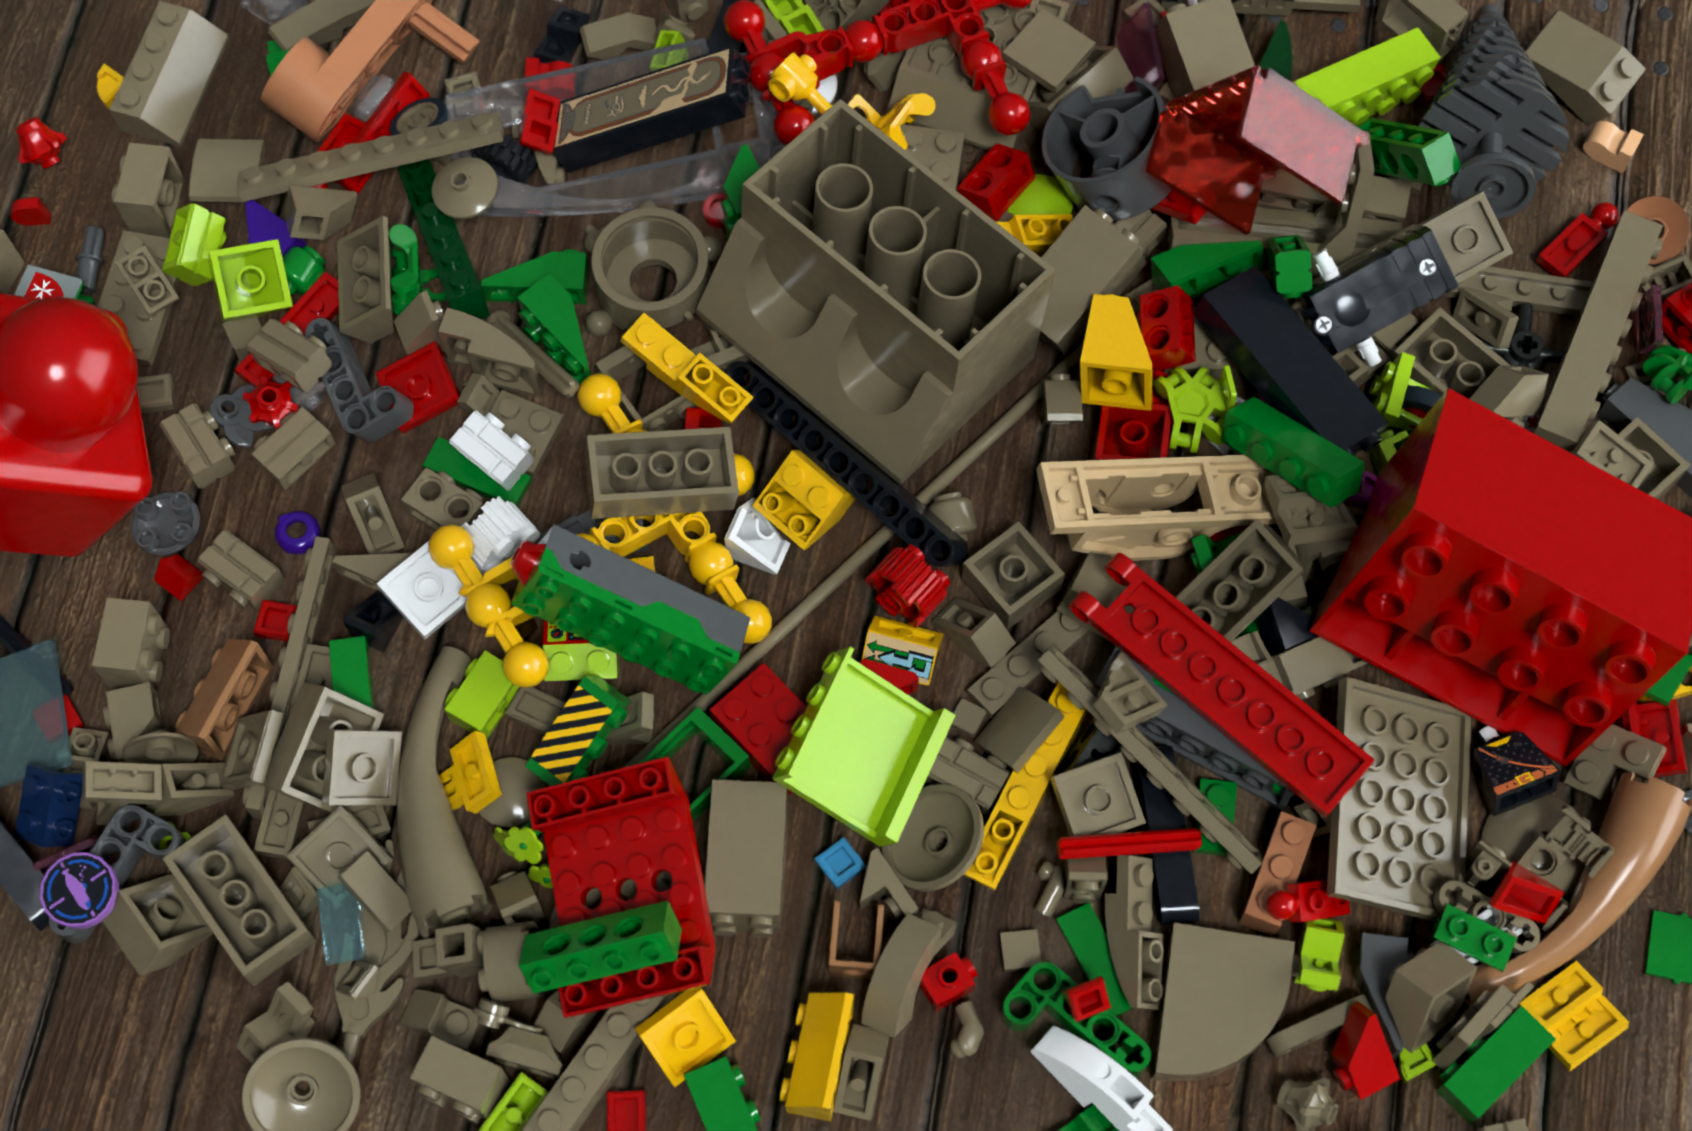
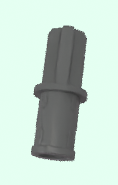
[75,226,105,294]

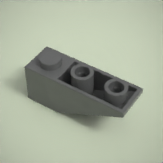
[1354,932,1413,1058]

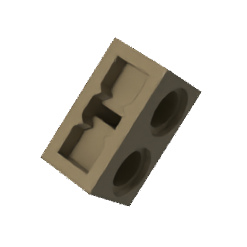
[401,467,484,531]

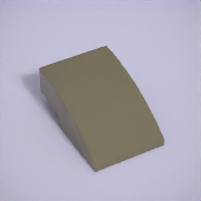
[438,307,544,398]

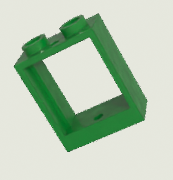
[638,707,751,822]

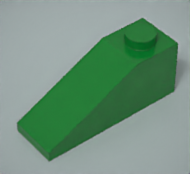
[1151,240,1263,299]
[481,249,590,305]

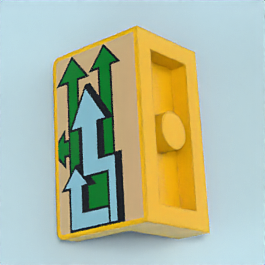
[861,616,944,685]

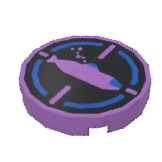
[40,853,119,929]

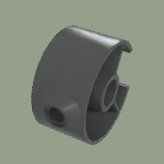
[1042,76,1187,221]

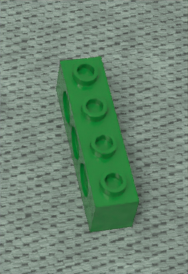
[1345,117,1461,186]
[518,901,682,994]

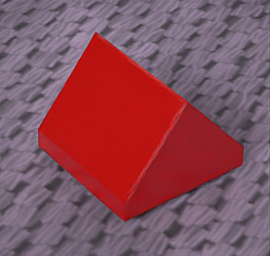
[154,554,203,602]
[1062,976,1111,1022]

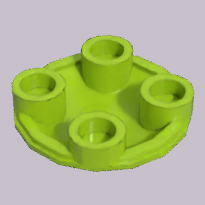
[1007,174,1073,215]

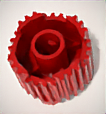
[865,544,951,628]

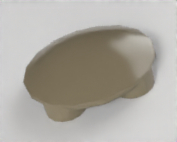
[479,757,546,829]

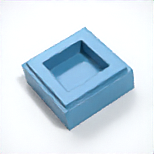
[814,837,866,890]

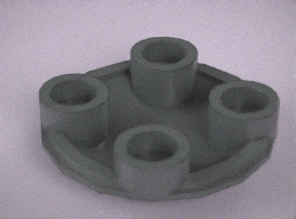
[131,491,201,555]

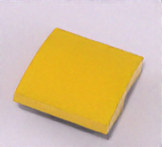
[1518,961,1629,1071]

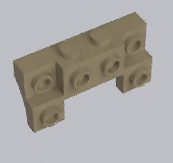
[1231,601,1369,700]

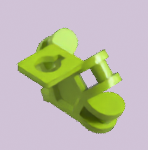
[1153,365,1237,454]

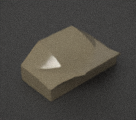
[485,1026,567,1080]

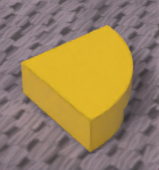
[97,63,124,109]

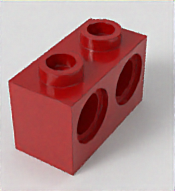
[957,143,1036,222]
[1137,285,1196,371]

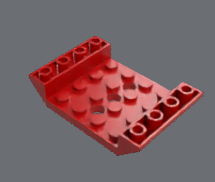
[526,757,716,1018]

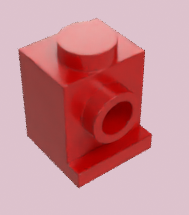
[919,952,978,1013]

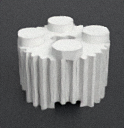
[461,496,540,576]

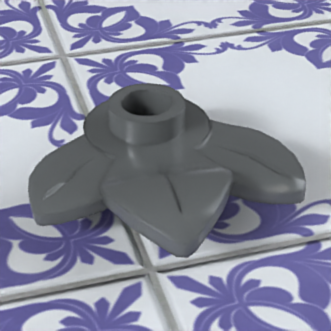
[209,385,275,448]

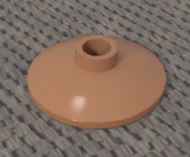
[1626,196,1690,264]

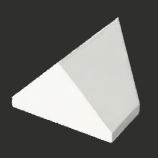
[724,497,791,574]

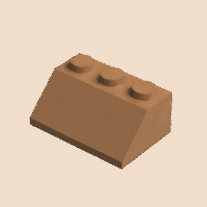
[175,639,274,761]

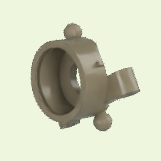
[585,199,722,337]

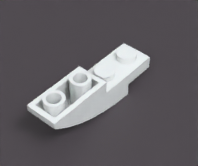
[1030,1026,1173,1131]

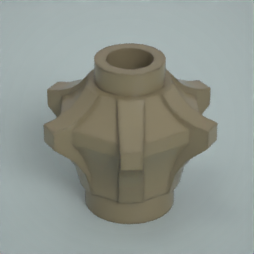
[1277,1078,1338,1131]

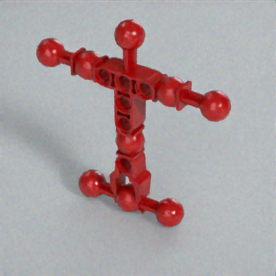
[723,0,1033,146]

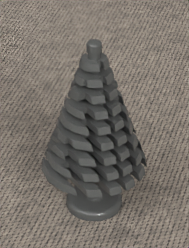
[1419,4,1570,219]

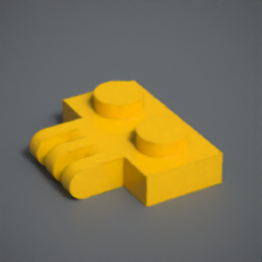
[439,731,502,814]

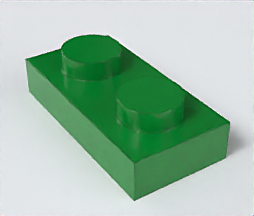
[1193,778,1237,857]

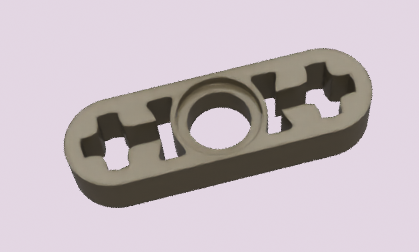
[1433,880,1540,954]
[1266,994,1373,1058]

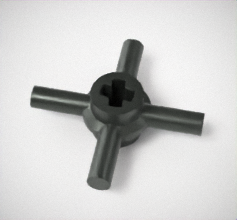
[1479,303,1565,369]

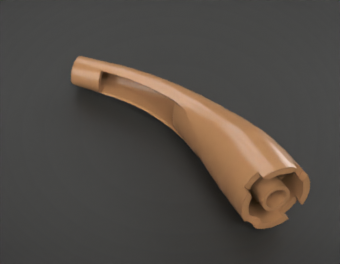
[1464,772,1692,1006]

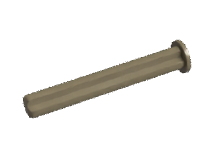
[486,310,580,398]

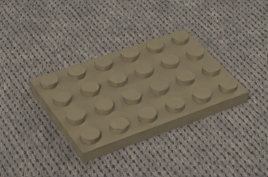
[1327,677,1471,921]

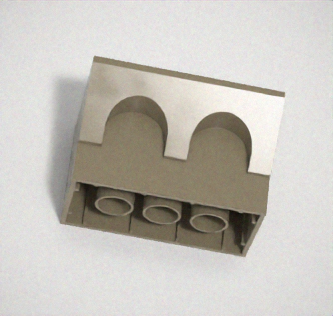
[696,99,1056,485]

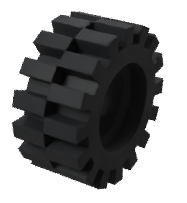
[471,134,537,190]

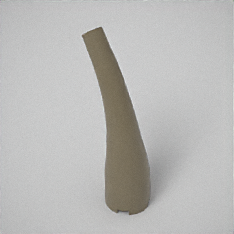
[397,646,492,938]

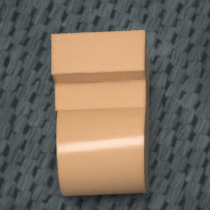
[1583,121,1644,174]

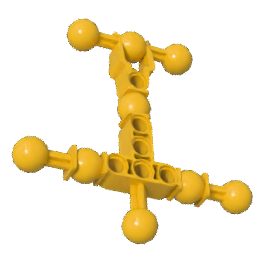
[428,373,772,688]

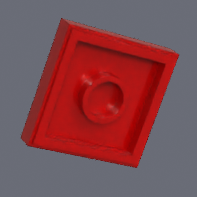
[376,341,461,434]

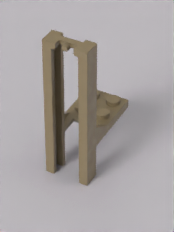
[1168,130,1402,276]

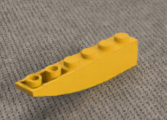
[964,681,1088,891]

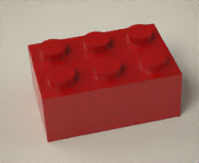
[709,663,807,797]

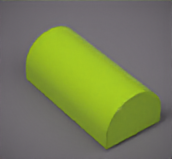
[479,1072,549,1131]

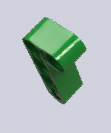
[1001,961,1151,1078]

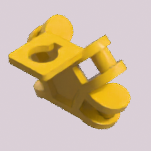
[848,93,936,150]

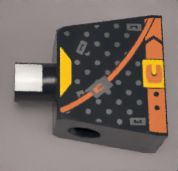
[1472,726,1560,817]

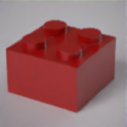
[1095,404,1173,460]

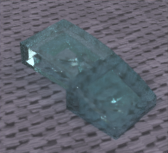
[318,884,366,966]

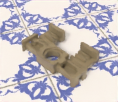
[1494,805,1614,932]

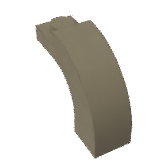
[861,908,957,1038]

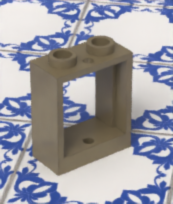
[1375,0,1469,66]
[595,346,697,432]

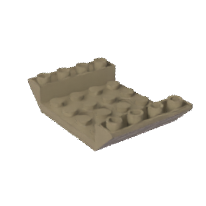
[887,0,1078,151]

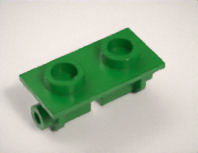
[1431,903,1517,972]

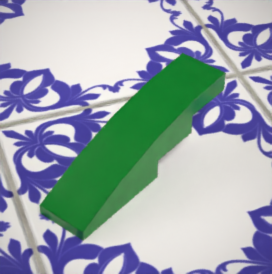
[329,636,375,709]

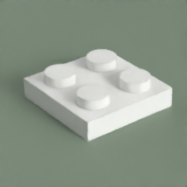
[376,541,467,640]

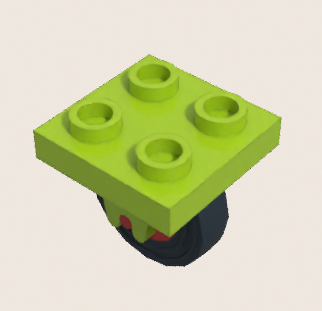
[1369,352,1442,433]

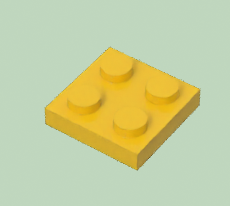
[634,987,736,1087]

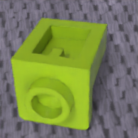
[1368,429,1409,475]

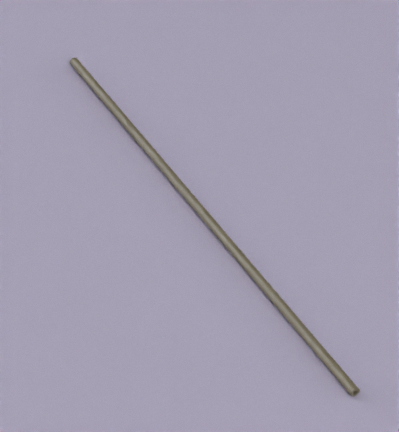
[622,278,1152,768]

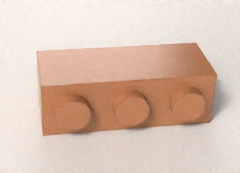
[1238,811,1317,937]

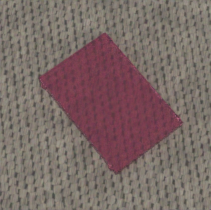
[1117,3,1164,93]

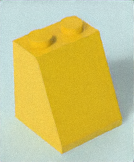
[1080,294,1152,411]

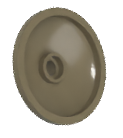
[882,784,984,892]
[1480,795,1590,898]
[242,1037,361,1131]

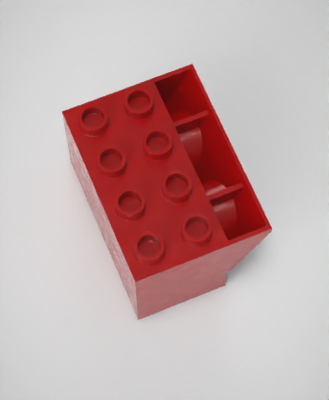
[1310,388,1692,767]

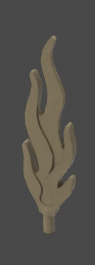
[334,839,419,1064]

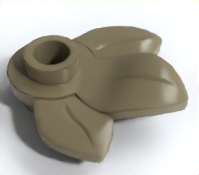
[472,998,543,1033]

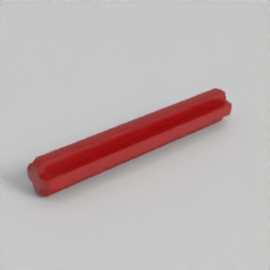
[1056,828,1202,859]

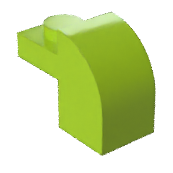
[1294,918,1345,991]

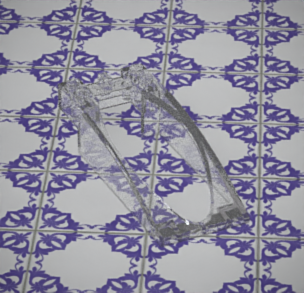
[446,38,785,217]

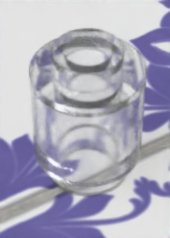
[351,75,395,123]

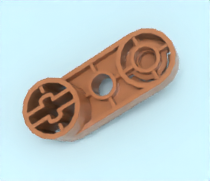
[260,0,480,143]

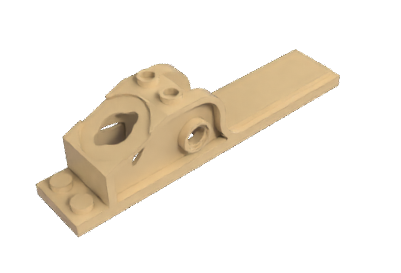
[1036,451,1375,561]

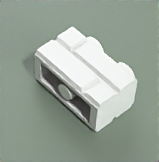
[449,410,534,491]

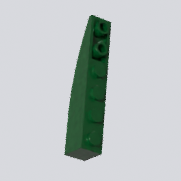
[396,159,490,319]

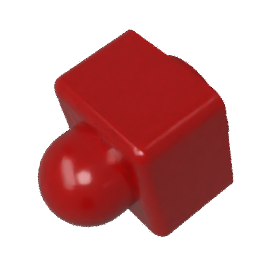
[0,293,153,557]

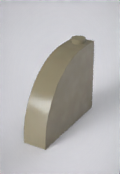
[1152,922,1300,1082]

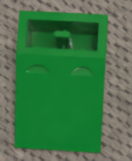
[517,272,590,385]

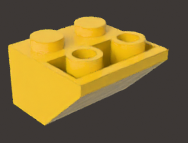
[752,450,855,550]

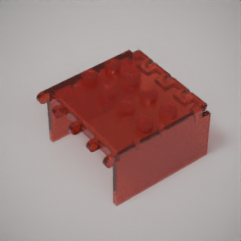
[1145,65,1369,235]

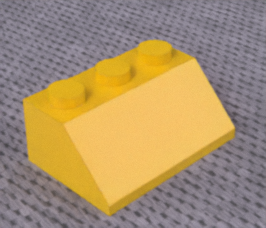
[780,993,854,1122]

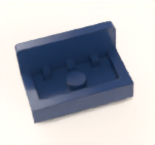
[15,764,82,847]

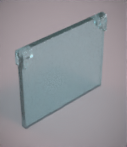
[0,640,72,788]

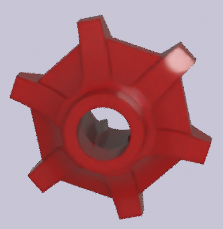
[14,116,67,169]
[243,376,299,429]

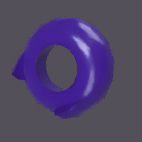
[275,511,321,554]

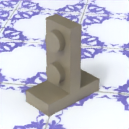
[82,761,162,825]

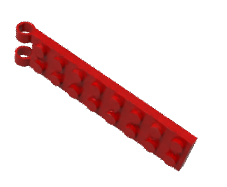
[1069,553,1375,818]

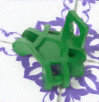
[389,224,448,316]
[1643,345,1692,404]

